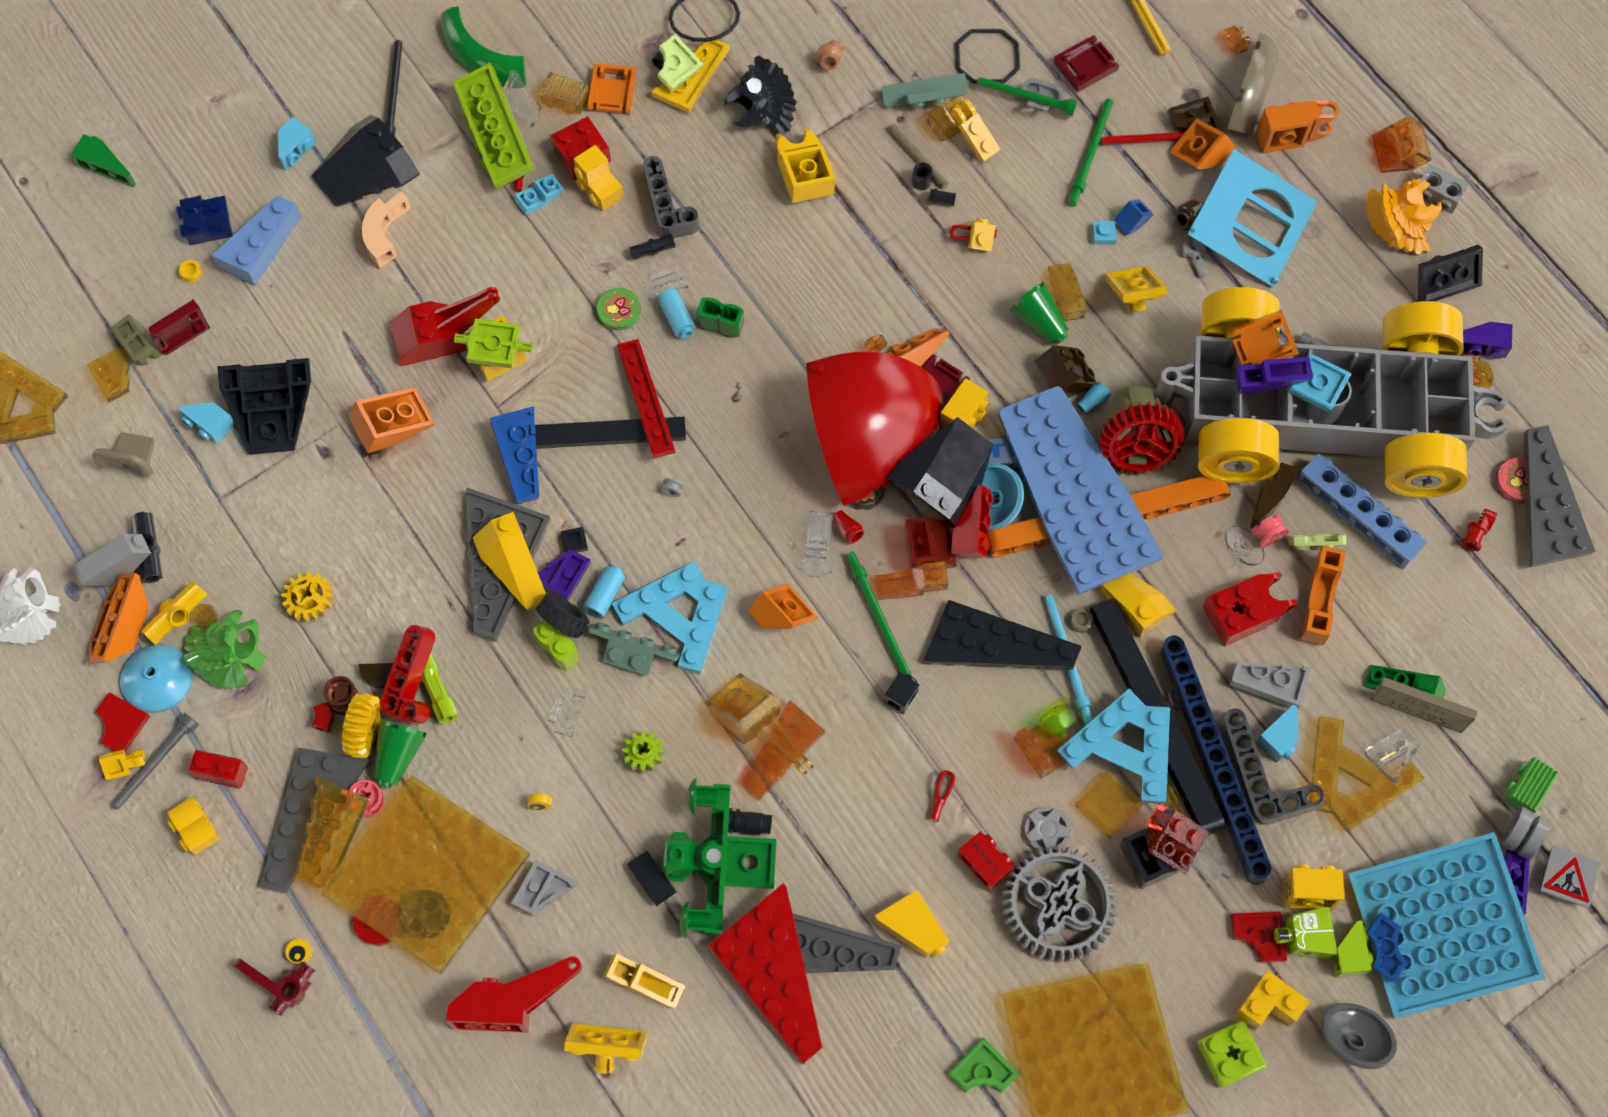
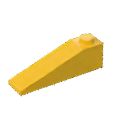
[472,512,546,611]
[1098,573,1177,638]

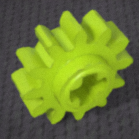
[622,730,665,774]

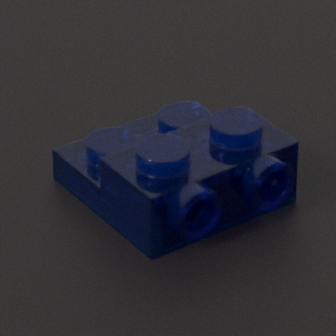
[176,195,233,246]

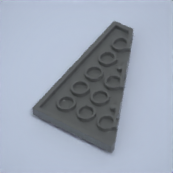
[465,488,551,642]

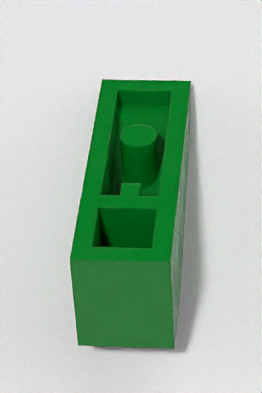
[70,134,136,188]

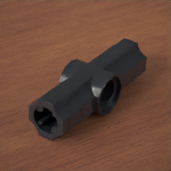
[131,511,163,583]

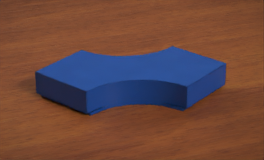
[1366,912,1409,983]

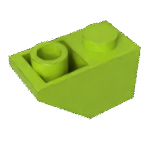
[1333,921,1374,978]

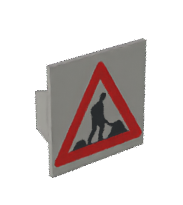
[1540,846,1600,908]

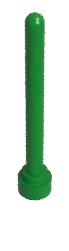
[977,77,1077,117]

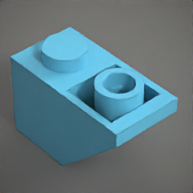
[278,117,316,171]
[178,402,236,444]

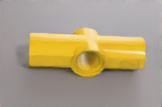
[141,581,208,645]

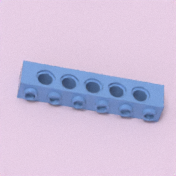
[1297,453,1427,569]

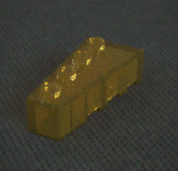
[295,777,370,890]

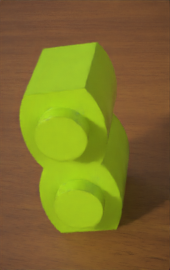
[534,620,579,671]

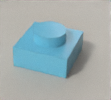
[1092,221,1116,245]

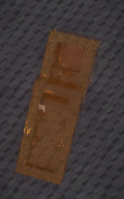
[875,561,949,600]

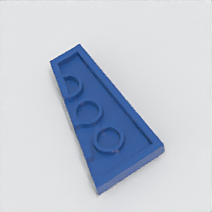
[490,406,539,505]

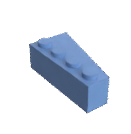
[211,196,301,286]

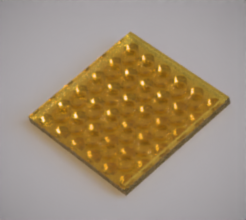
[320,776,530,974]
[1002,962,1189,1117]

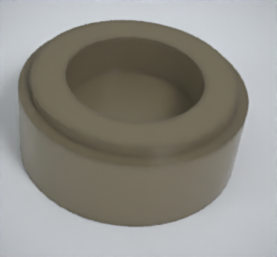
[1069,608,1094,633]

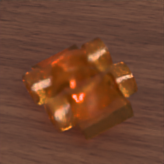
[1222,25,1251,54]

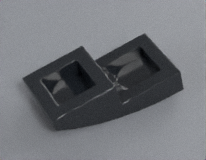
[627,851,677,906]

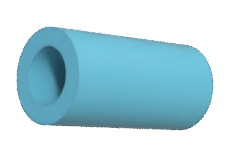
[657,289,696,339]
[583,565,625,619]

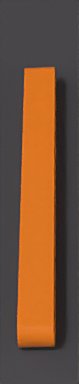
[988,476,1231,558]

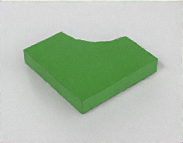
[948,1037,1020,1093]

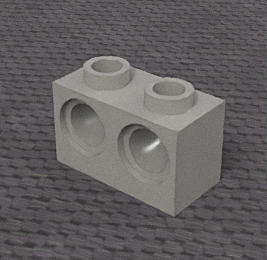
[1420,164,1469,214]

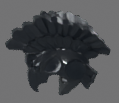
[723,55,797,136]

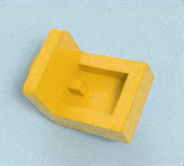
[968,218,996,252]

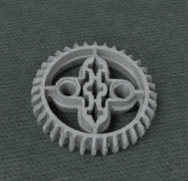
[1001,846,1118,962]

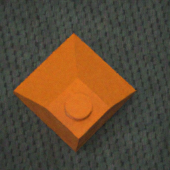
[1169,118,1236,170]
[748,584,818,629]

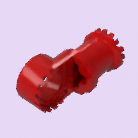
[1460,508,1497,552]

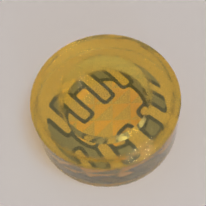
[192,604,218,629]

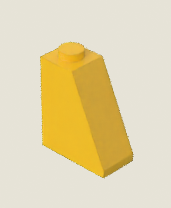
[874,890,949,958]

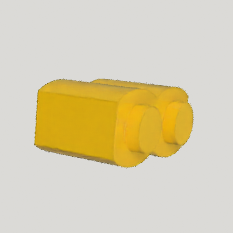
[167,796,221,855]

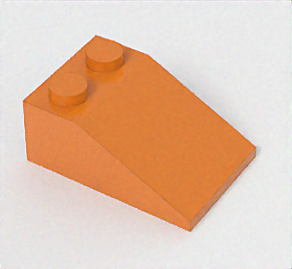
[348,387,435,453]

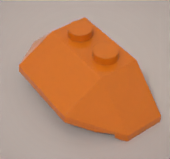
[89,573,149,663]

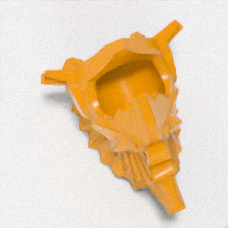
[1365,178,1441,255]

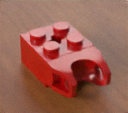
[1202,572,1298,647]

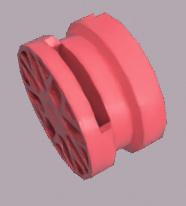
[1251,514,1289,548]
[347,780,385,818]

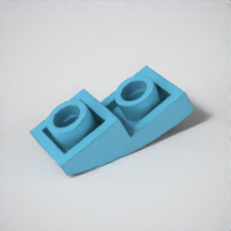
[514,174,564,215]

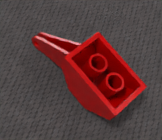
[391,287,500,366]
[446,956,582,1033]

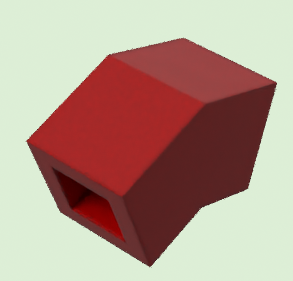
[312,702,334,733]

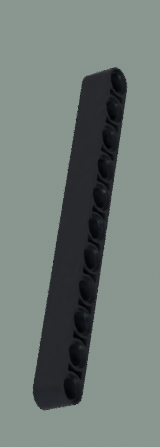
[1090,598,1226,838]

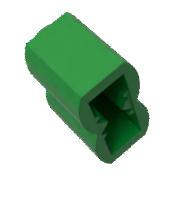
[696,297,744,337]

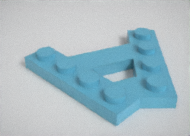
[612,561,728,674]
[1057,689,1170,804]

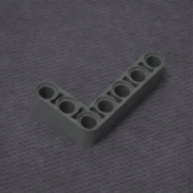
[1224,708,1325,825]

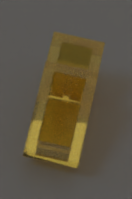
[1048,263,1086,321]

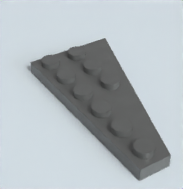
[1524,425,1595,568]
[260,747,370,894]
[793,913,902,973]

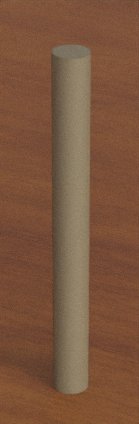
[888,124,949,189]

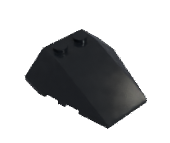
[311,115,420,207]
[217,358,312,455]
[887,417,994,529]

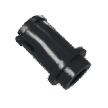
[928,188,956,207]

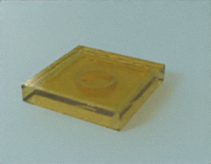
[1074,771,1144,839]

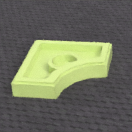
[657,34,704,92]

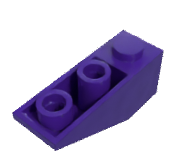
[1462,322,1513,359]

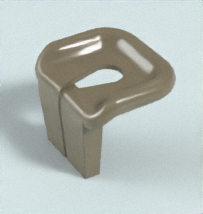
[92,432,154,477]

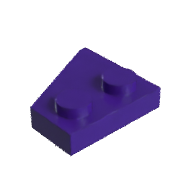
[538,549,591,600]

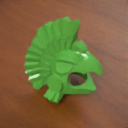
[182,610,266,690]

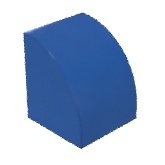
[1114,199,1154,235]

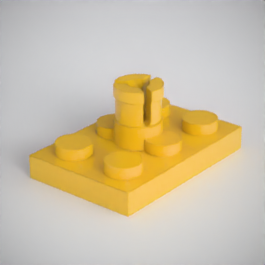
[1105,265,1167,312]
[564,1023,647,1074]

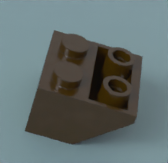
[1035,345,1097,398]

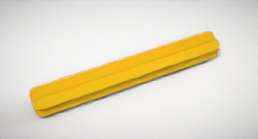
[1130,0,1171,56]

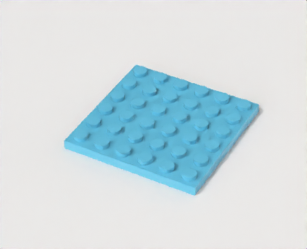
[1348,832,1546,1019]

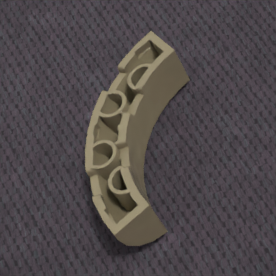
[1227,33,1278,133]

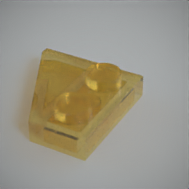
[87,346,130,403]

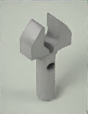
[1181,239,1207,278]

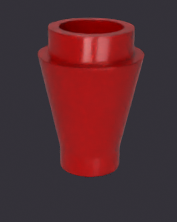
[832,510,864,544]

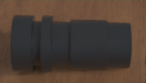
[722,808,773,836]

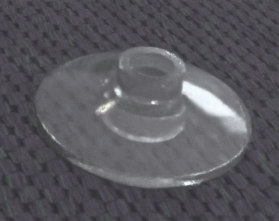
[1225,526,1264,566]

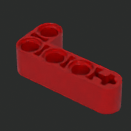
[380,625,436,724]

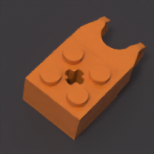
[1256,100,1340,154]

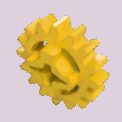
[281,571,334,622]

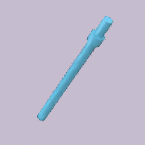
[1044,594,1093,726]

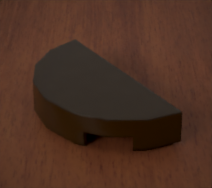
[359,663,394,688]

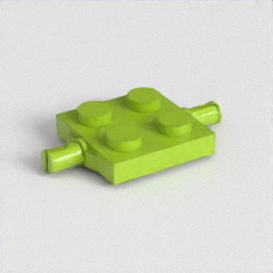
[454,319,533,369]

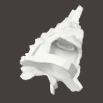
[0,567,61,645]

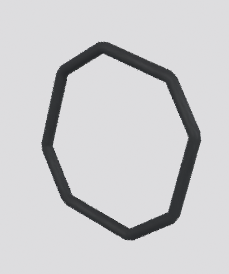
[955,29,1020,84]

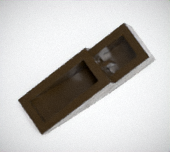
[1250,462,1298,529]

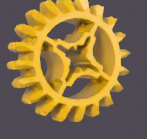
[341,693,382,758]

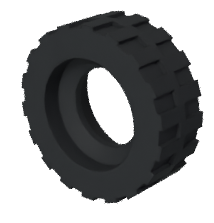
[536,592,590,638]

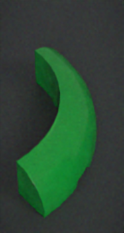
[441,6,527,89]

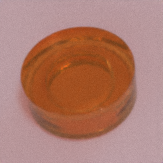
[864,335,887,352]

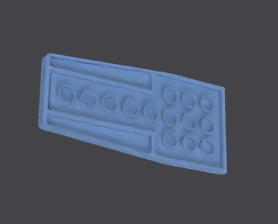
[999,386,1163,596]

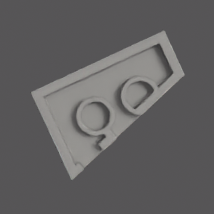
[1230,661,1312,710]

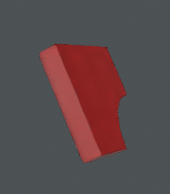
[95,692,151,752]
[1230,911,1287,963]

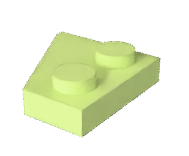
[1288,533,1346,550]

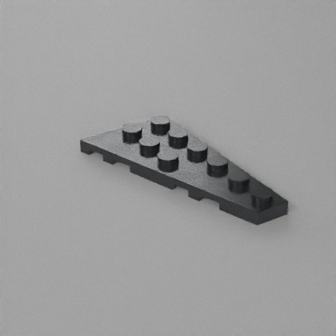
[923,600,1082,670]

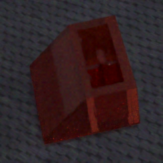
[904,517,957,573]
[1147,804,1209,875]

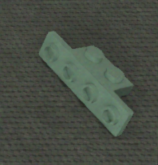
[882,73,968,108]
[587,622,682,676]

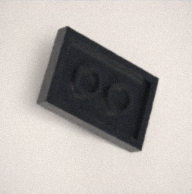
[1418,244,1483,302]

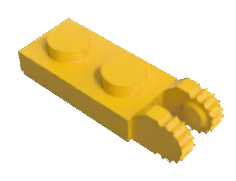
[952,100,1000,162]

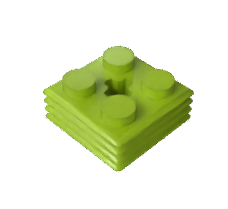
[1197,1020,1267,1088]

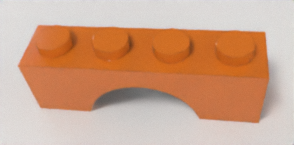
[1300,545,1346,646]

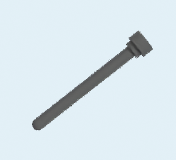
[111,713,199,810]

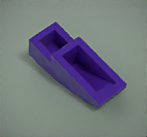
[1235,357,1313,394]

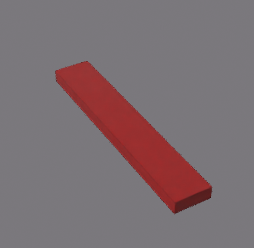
[617,339,675,459]

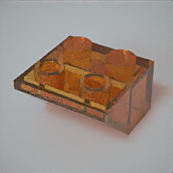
[1372,116,1432,173]

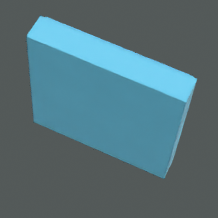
[1288,353,1352,413]

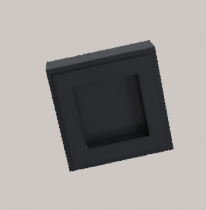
[561,527,588,553]

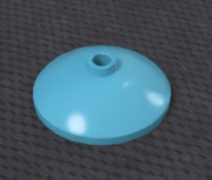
[982,463,1024,531]
[120,644,193,713]

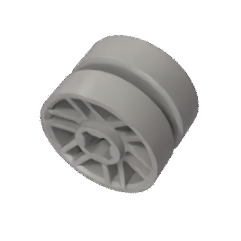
[1500,806,1551,860]

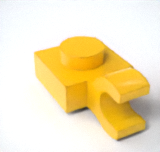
[99,749,146,781]

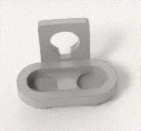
[1022,78,1064,111]

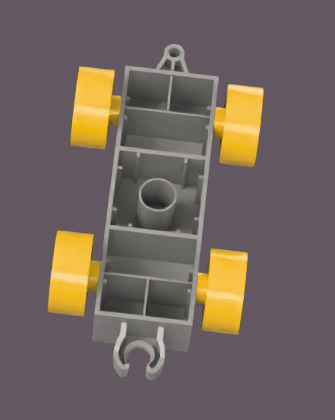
[1154,287,1509,498]

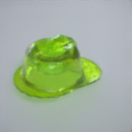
[1035,697,1074,738]

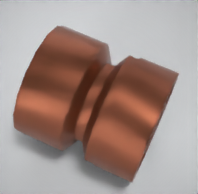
[324,676,359,716]

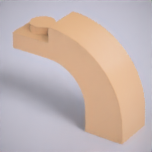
[362,192,411,269]

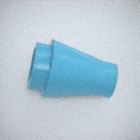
[1077,382,1111,414]

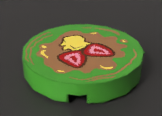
[597,288,641,330]

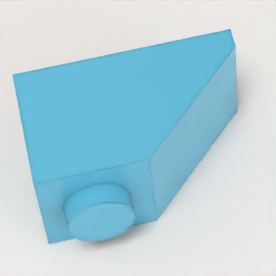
[1257,704,1299,762]

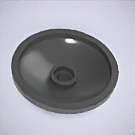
[1322,1003,1397,1069]

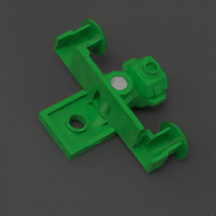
[663,778,777,939]

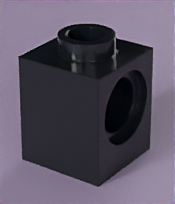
[883,672,920,715]

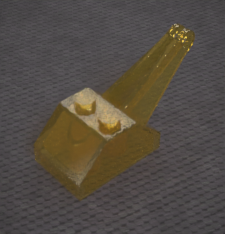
[704,673,813,775]

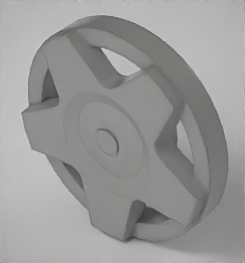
[1024,807,1071,853]

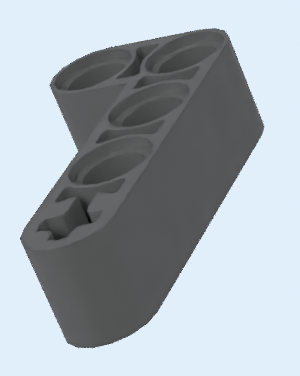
[643,156,699,238]

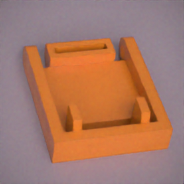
[588,63,637,114]
[1229,309,1299,365]

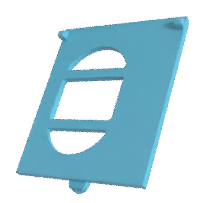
[1188,149,1318,287]

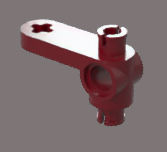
[233,958,316,1017]

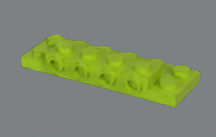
[453,63,535,189]

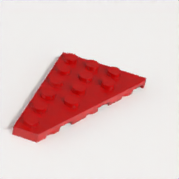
[708,883,823,1064]

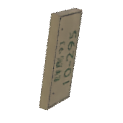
[1370,678,1477,733]

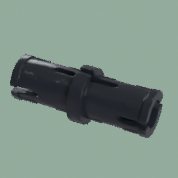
[630,234,676,260]

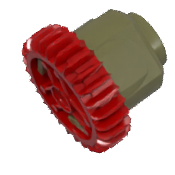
[1099,386,1185,475]

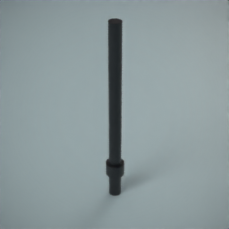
[385,40,403,136]

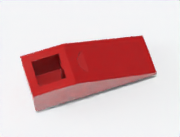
[951,485,993,558]

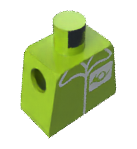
[1274,907,1337,959]

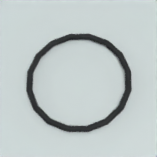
[668,0,740,42]

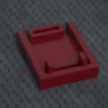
[1053,35,1120,93]
[149,299,210,355]
[922,354,970,420]

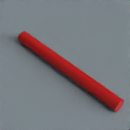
[1101,132,1185,145]

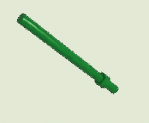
[1068,98,1114,207]
[846,551,911,675]

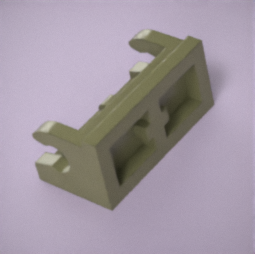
[111,314,162,365]

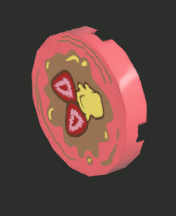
[1496,457,1528,502]

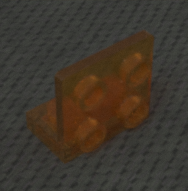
[1014,716,1071,779]

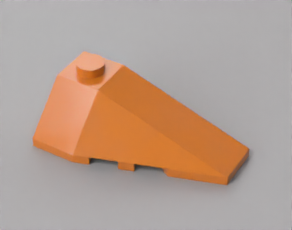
[877,328,950,367]

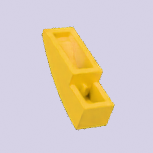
[602,953,685,1009]

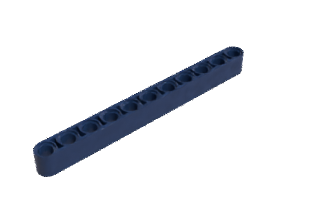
[1161,635,1272,885]

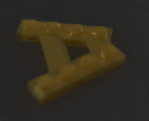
[0,351,69,444]
[1309,715,1425,833]

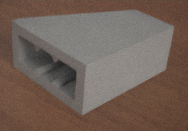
[73,534,151,586]

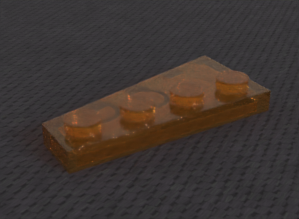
[742,700,825,801]

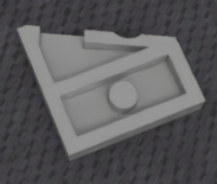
[511,860,578,916]

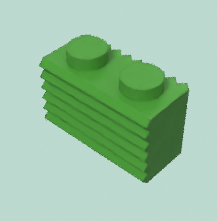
[1505,757,1559,813]

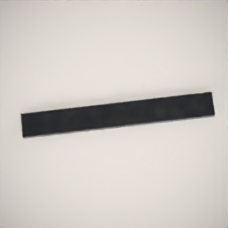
[535,417,686,449]

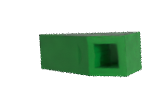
[1364,665,1446,698]

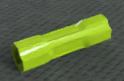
[421,653,459,725]

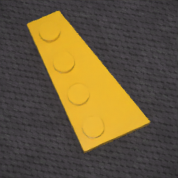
[651,40,729,113]

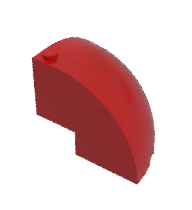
[806,352,943,506]

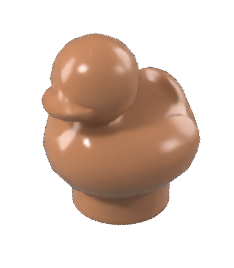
[815,40,844,70]

